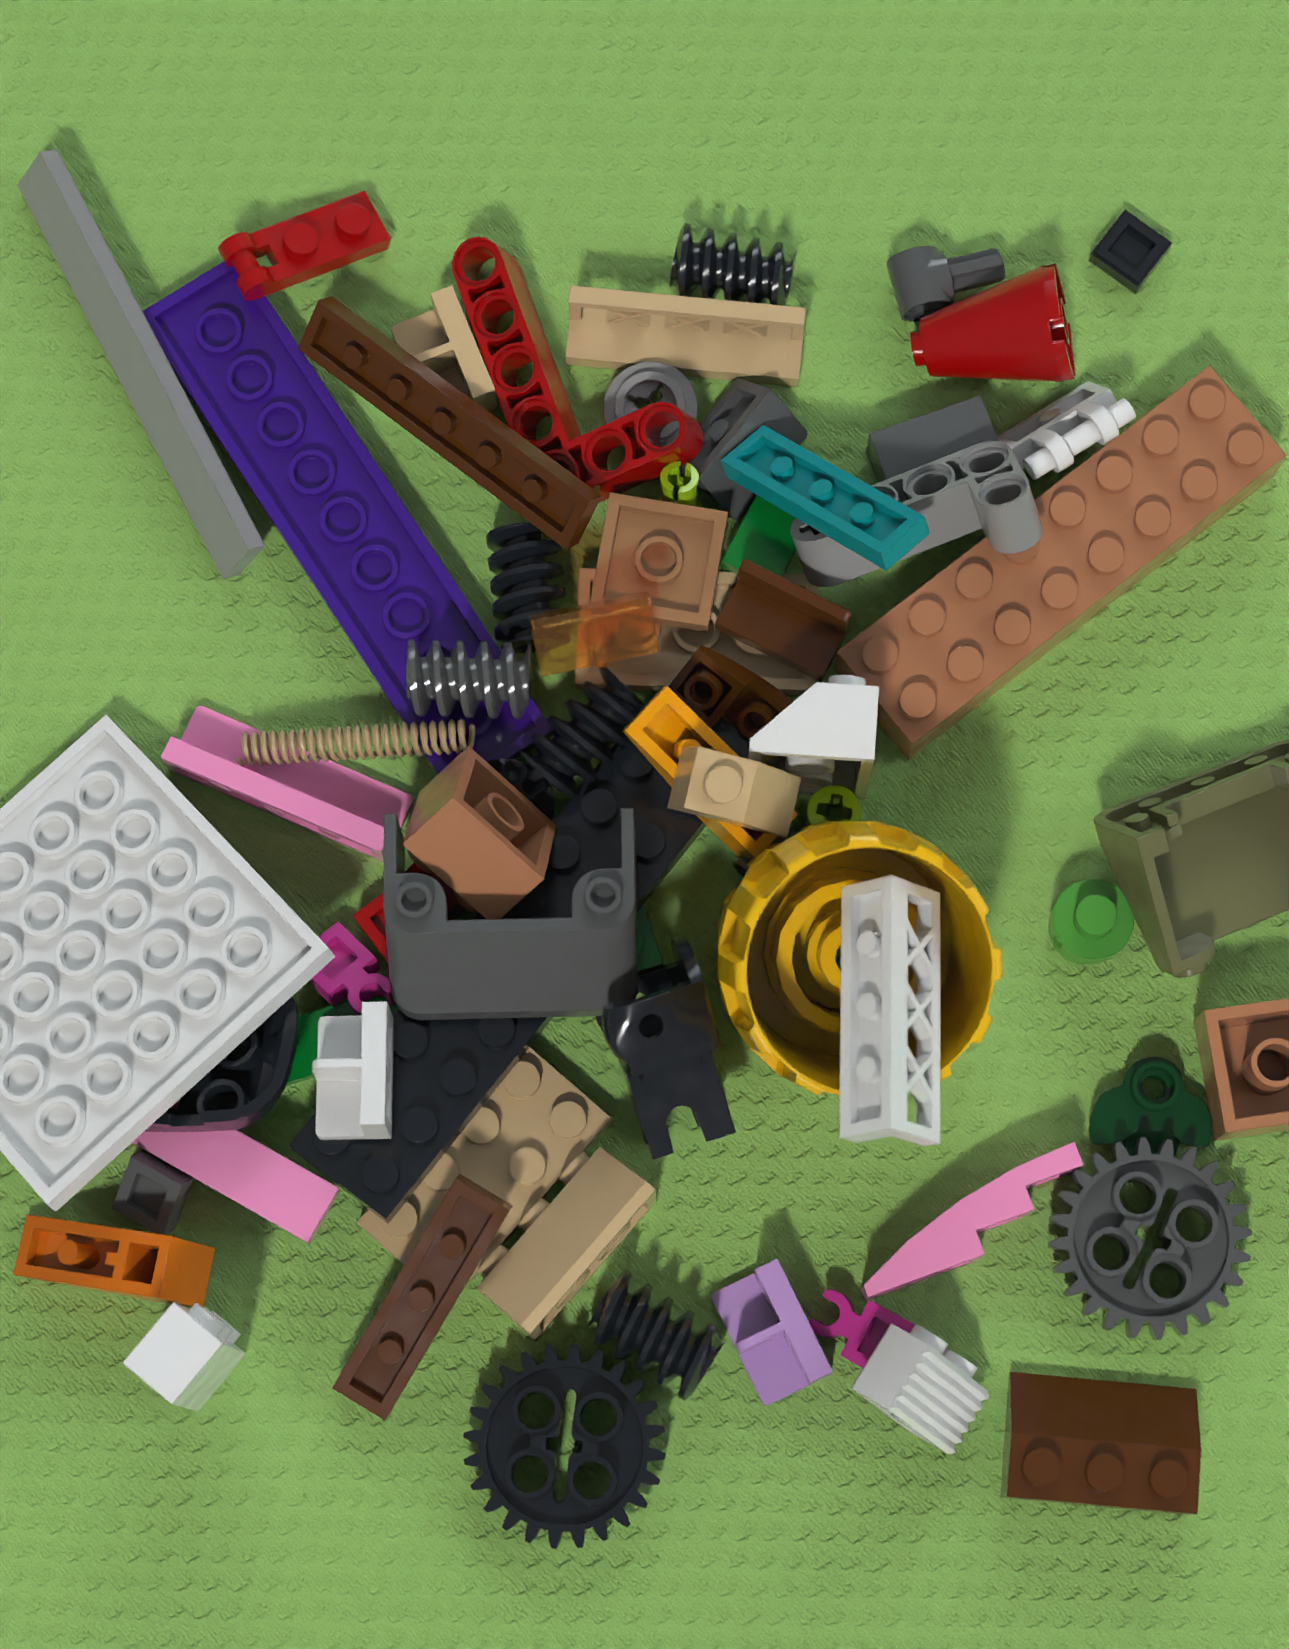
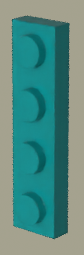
[721,425,930,571]

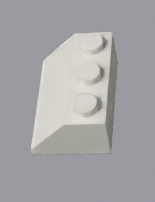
[748,675,879,798]

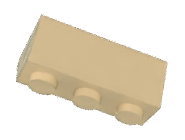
[477,1147,657,1341]

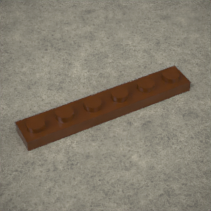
[298,296,602,549]

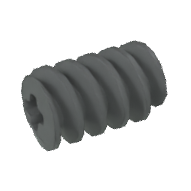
[406,639,532,719]

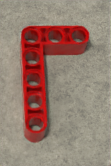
[452,236,704,503]

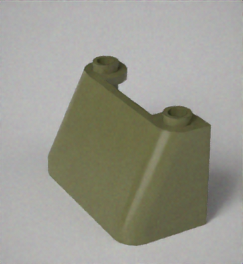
[1094,739,1289,978]

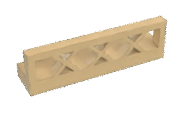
[565,285,806,387]

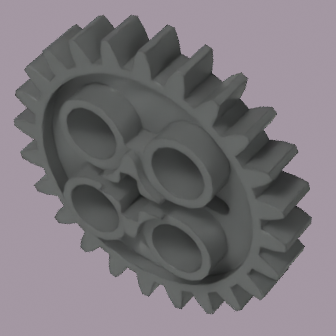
[1048,1137,1252,1340]

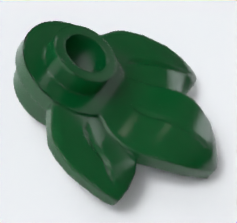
[1088,1057,1212,1157]

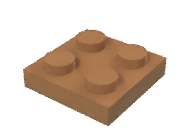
[589,492,728,632]

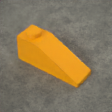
[623,686,797,859]

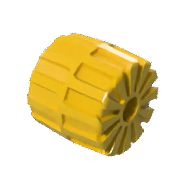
[716,821,1003,1096]

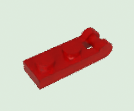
[218,190,391,301]

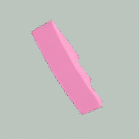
[132,1099,341,1244]
[861,1141,1083,1301]

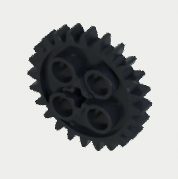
[463,1343,666,1549]

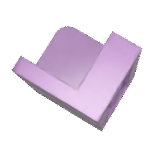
[712,1258,833,1405]

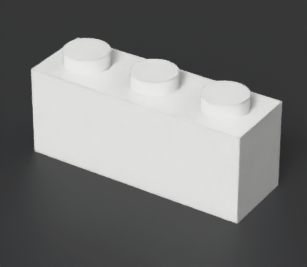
[123,1302,246,1412]

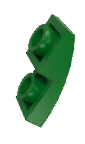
[721,495,796,577]

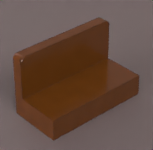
[715,559,852,682]

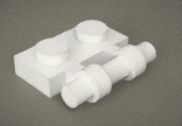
[997,381,1136,480]

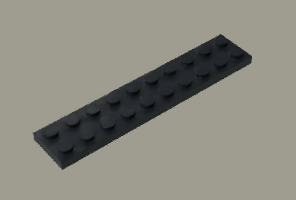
[290,689,750,1224]

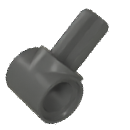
[886,246,1005,322]

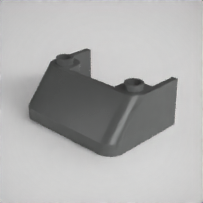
[383,808,639,1020]

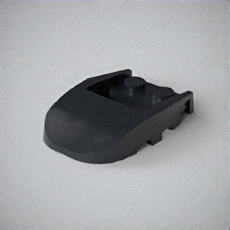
[144,997,300,1132]

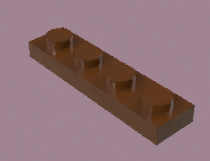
[332,1174,513,1420]

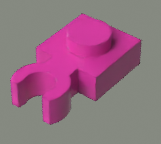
[308,922,395,1016]
[809,1290,915,1368]

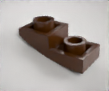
[668,645,794,739]

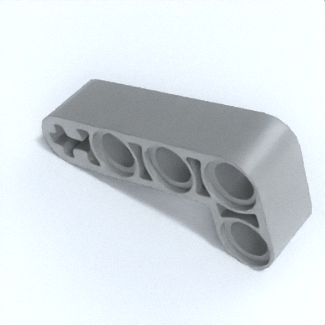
[790,441,1043,587]

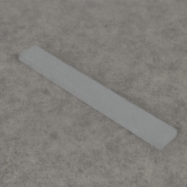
[18,149,265,579]

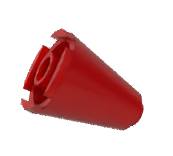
[910,264,1076,382]

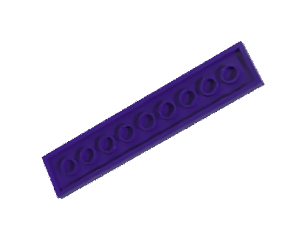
[143,262,554,775]

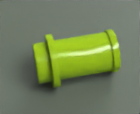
[659,461,703,508]

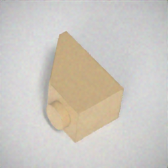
[667,746,801,838]

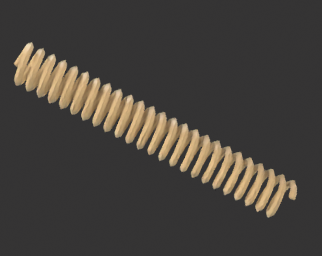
[235,718,475,767]

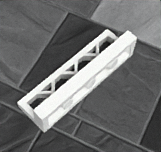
[839,875,940,1146]

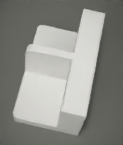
[312,1002,394,1140]

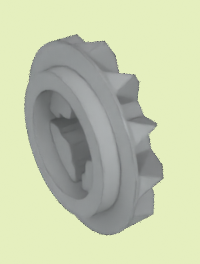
[604,361,698,447]

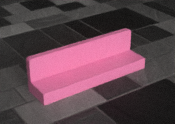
[161,706,414,862]

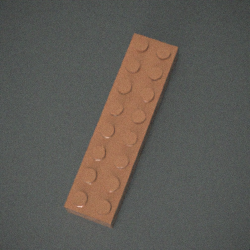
[834,366,1287,760]

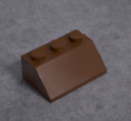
[1000,1372,1201,1515]

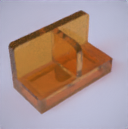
[528,591,660,677]

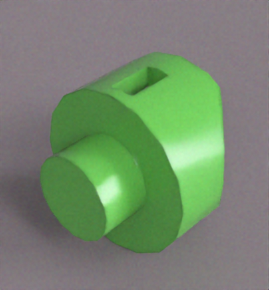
[1048,879,1134,965]

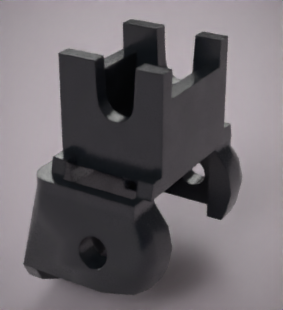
[595,935,736,1160]

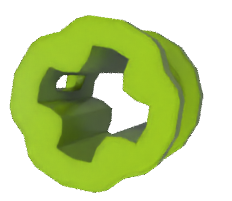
[805,785,861,826]

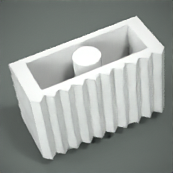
[851,1324,989,1455]

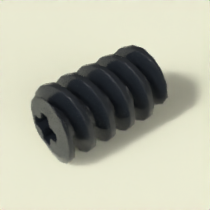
[670,223,797,306]
[486,522,570,653]
[518,664,645,799]
[587,1270,725,1401]

